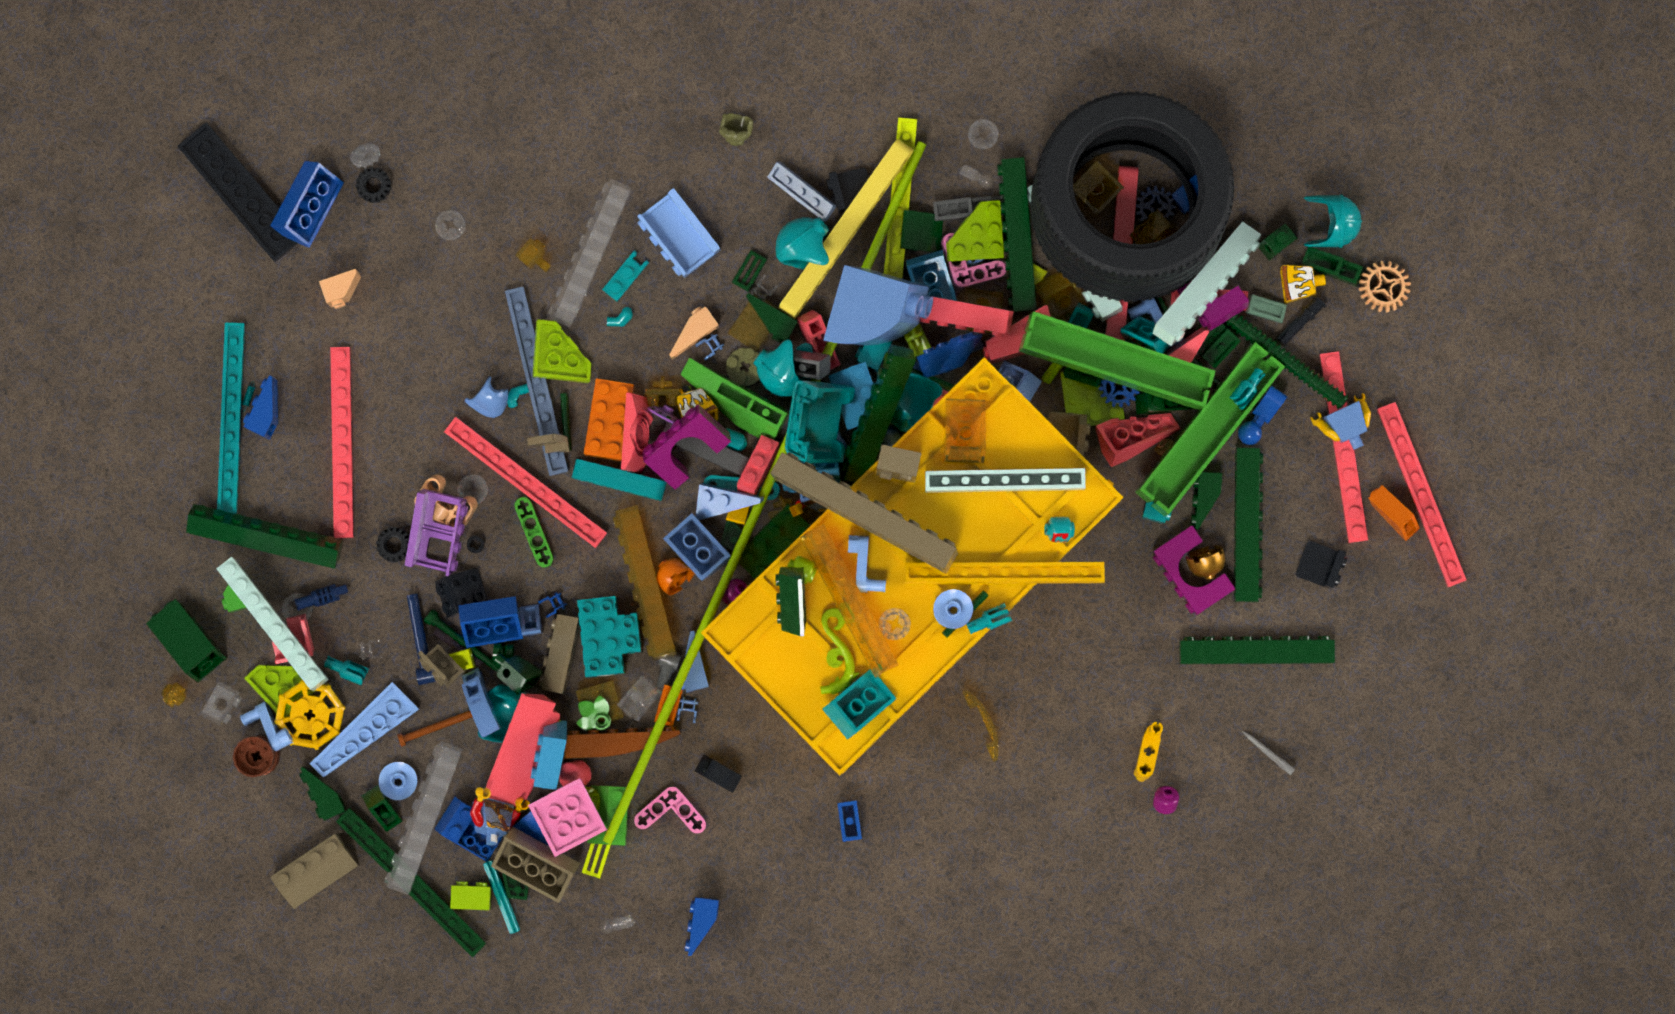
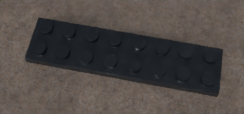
[177,122,298,262]

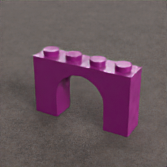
[1177,254,1249,331]
[642,404,731,490]
[1152,526,1235,615]

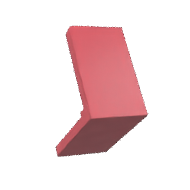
[272,614,315,664]

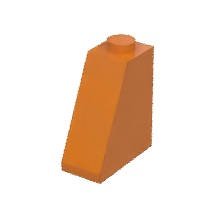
[1369,485,1420,541]

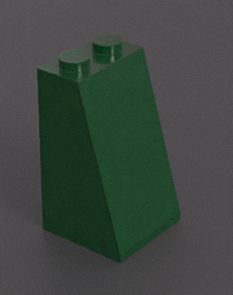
[146,599,227,683]

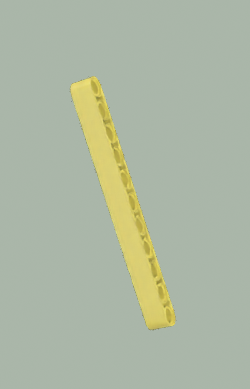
[778,139,914,319]

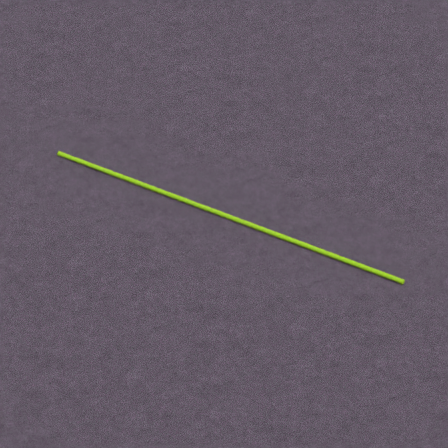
[602,141,927,844]

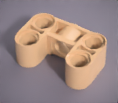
[414,474,478,526]

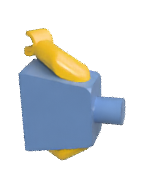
[1310,393,1371,450]

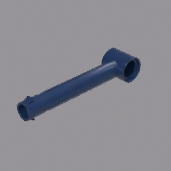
[406,594,436,685]

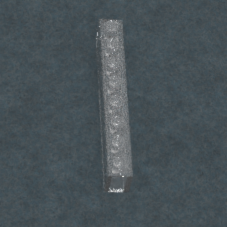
[548,179,632,329]
[384,741,463,896]

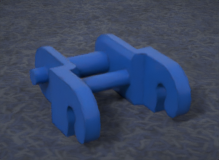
[538,592,567,618]

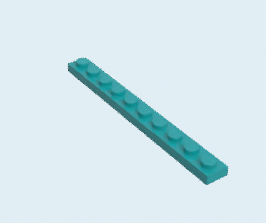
[217,323,245,514]

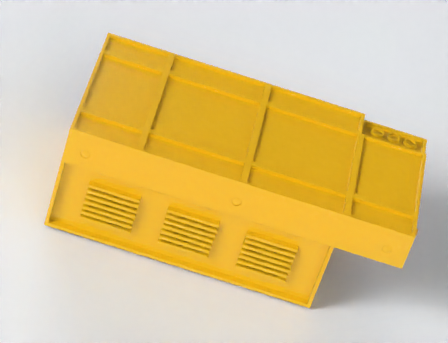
[701,357,1124,776]

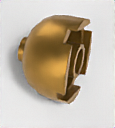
[1185,545,1225,580]

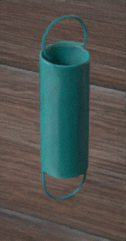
[242,381,255,412]

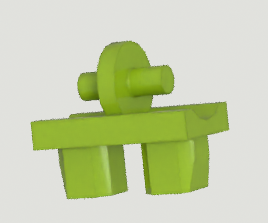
[904,323,931,357]

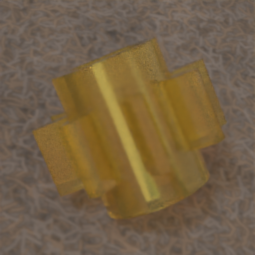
[162,682,186,708]

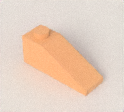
[669,306,719,360]

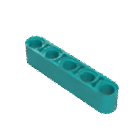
[571,459,667,501]

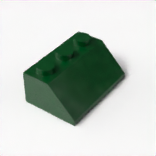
[775,567,806,636]

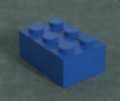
[459,596,523,648]

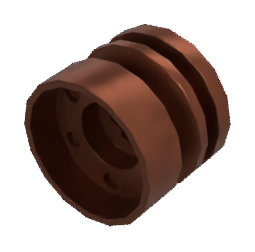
[233,736,280,777]

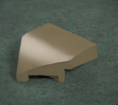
[527,434,570,454]

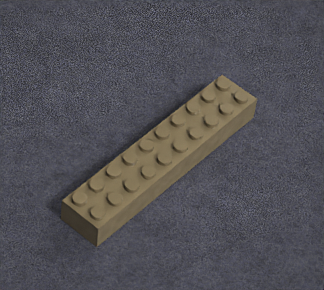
[770,452,958,574]

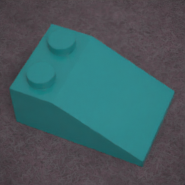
[822,668,896,740]

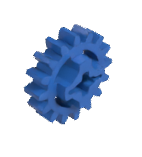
[1099,380,1140,408]

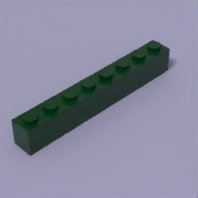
[997,157,1036,313]
[840,345,916,483]
[1234,448,1263,603]
[186,504,342,569]
[1179,636,1335,664]

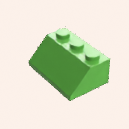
[587,785,628,846]

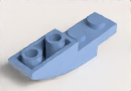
[462,667,500,737]

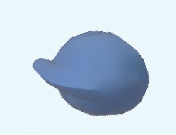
[465,376,509,418]

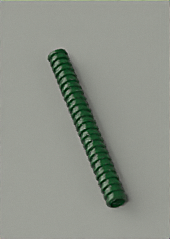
[1225,314,1348,409]

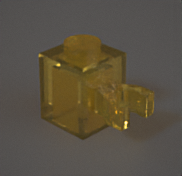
[516,238,551,272]

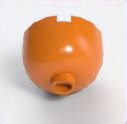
[657,557,695,596]

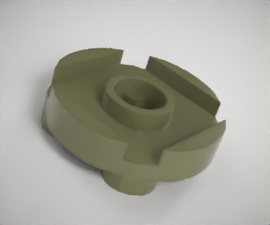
[726,348,760,387]

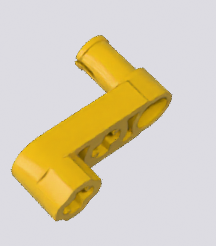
[1134,722,1163,782]

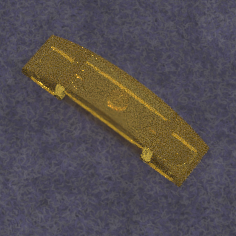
[962,690,998,762]

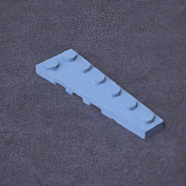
[310,682,419,777]

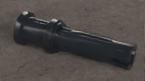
[1276,295,1327,346]

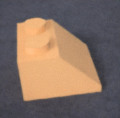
[319,269,361,309]

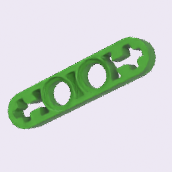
[514,497,554,568]

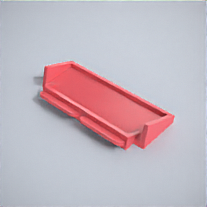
[485,694,560,807]

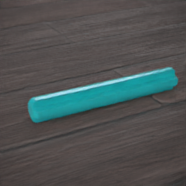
[483,860,520,934]

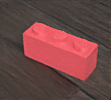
[737,435,779,495]

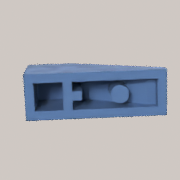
[682,631,709,693]

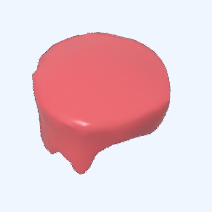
[559,760,592,787]

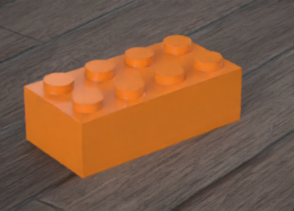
[584,378,635,461]

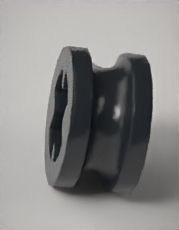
[467,536,484,553]

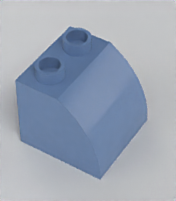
[823,265,933,345]

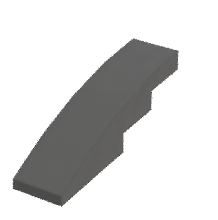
[933,196,1004,221]

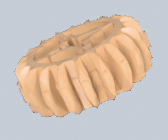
[1359,261,1411,313]

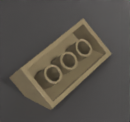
[539,614,580,695]
[270,834,359,909]

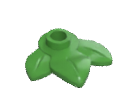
[576,695,611,730]

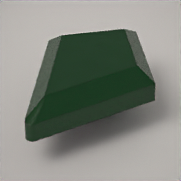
[720,520,742,552]
[502,873,529,900]

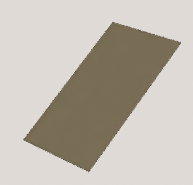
[567,626,580,682]

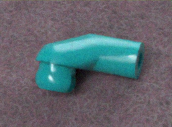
[607,307,633,327]
[507,384,529,408]

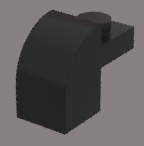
[695,755,742,793]

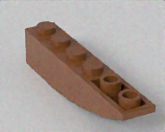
[564,727,681,759]

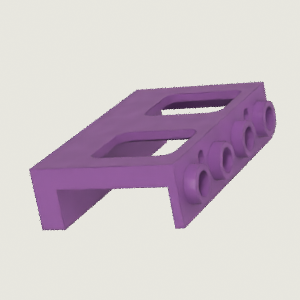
[405,489,468,576]

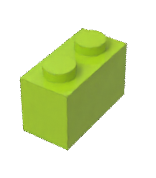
[450,882,492,910]

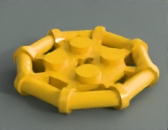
[273,680,346,750]

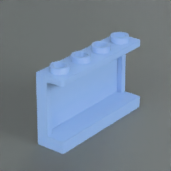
[637,188,721,278]

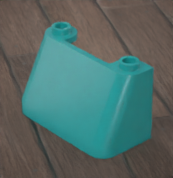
[785,380,855,463]

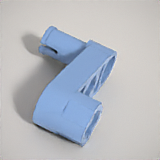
[848,535,886,593]
[240,701,293,752]

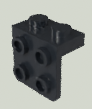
[826,168,869,213]
[1296,541,1348,589]
[435,568,488,618]

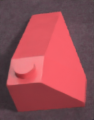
[1095,413,1180,467]

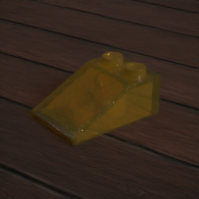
[944,399,986,463]

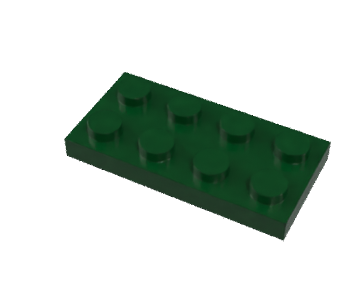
[738,503,811,579]

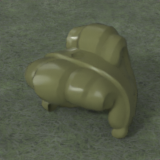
[719,113,753,146]

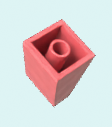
[982,305,1051,364]

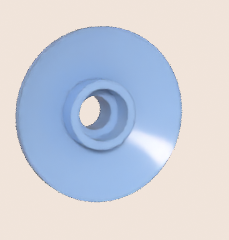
[933,589,973,629]
[379,762,417,800]

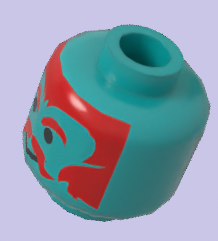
[1044,517,1075,542]

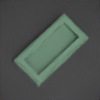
[1245,294,1287,323]

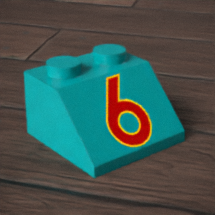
[1120,316,1169,353]

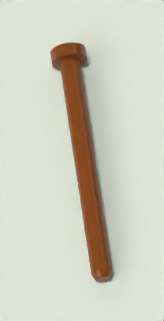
[397,710,473,747]

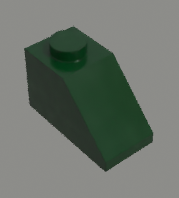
[362,785,403,832]

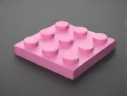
[528,778,607,857]

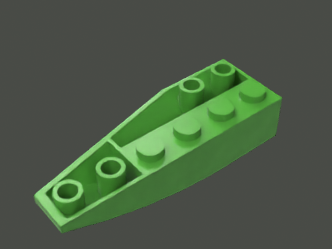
[681,358,790,440]

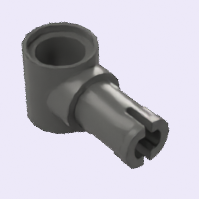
[656,649,682,688]

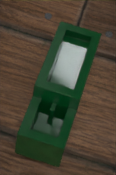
[1302,247,1364,287]

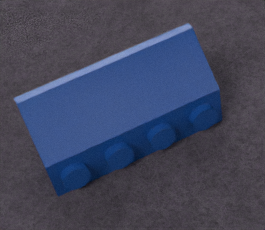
[270,161,344,248]

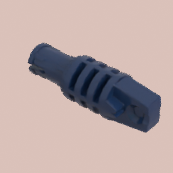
[294,584,348,611]

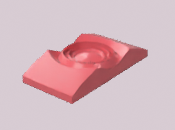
[621,393,653,473]

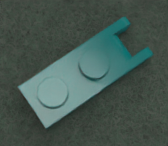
[602,250,650,302]

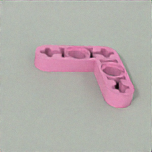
[941,233,1006,288]
[634,787,706,833]

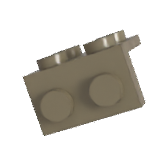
[1048,412,1090,456]
[418,644,465,688]

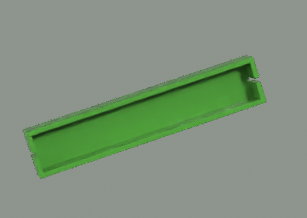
[1019,311,1215,410]
[1135,342,1285,516]

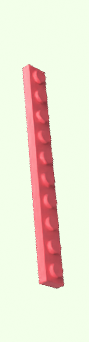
[330,347,354,538]
[1319,351,1368,543]
[1377,402,1466,587]
[444,417,608,548]

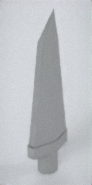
[1242,731,1295,775]

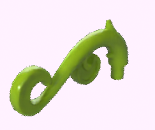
[820,608,860,695]

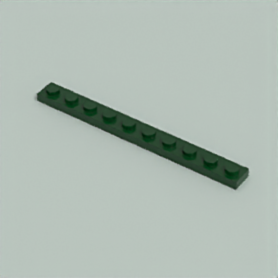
[336,808,487,958]

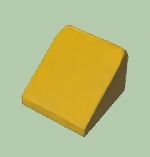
[726,506,750,525]

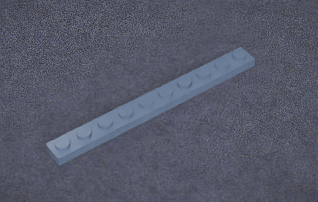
[505,287,569,476]

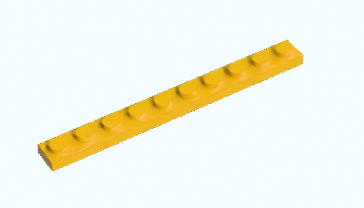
[905,562,1105,584]

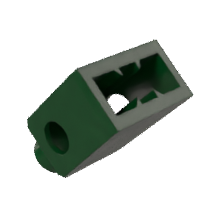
[1258,223,1298,261]
[494,654,543,695]

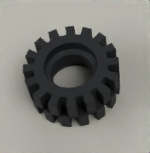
[356,167,391,203]
[376,527,410,562]

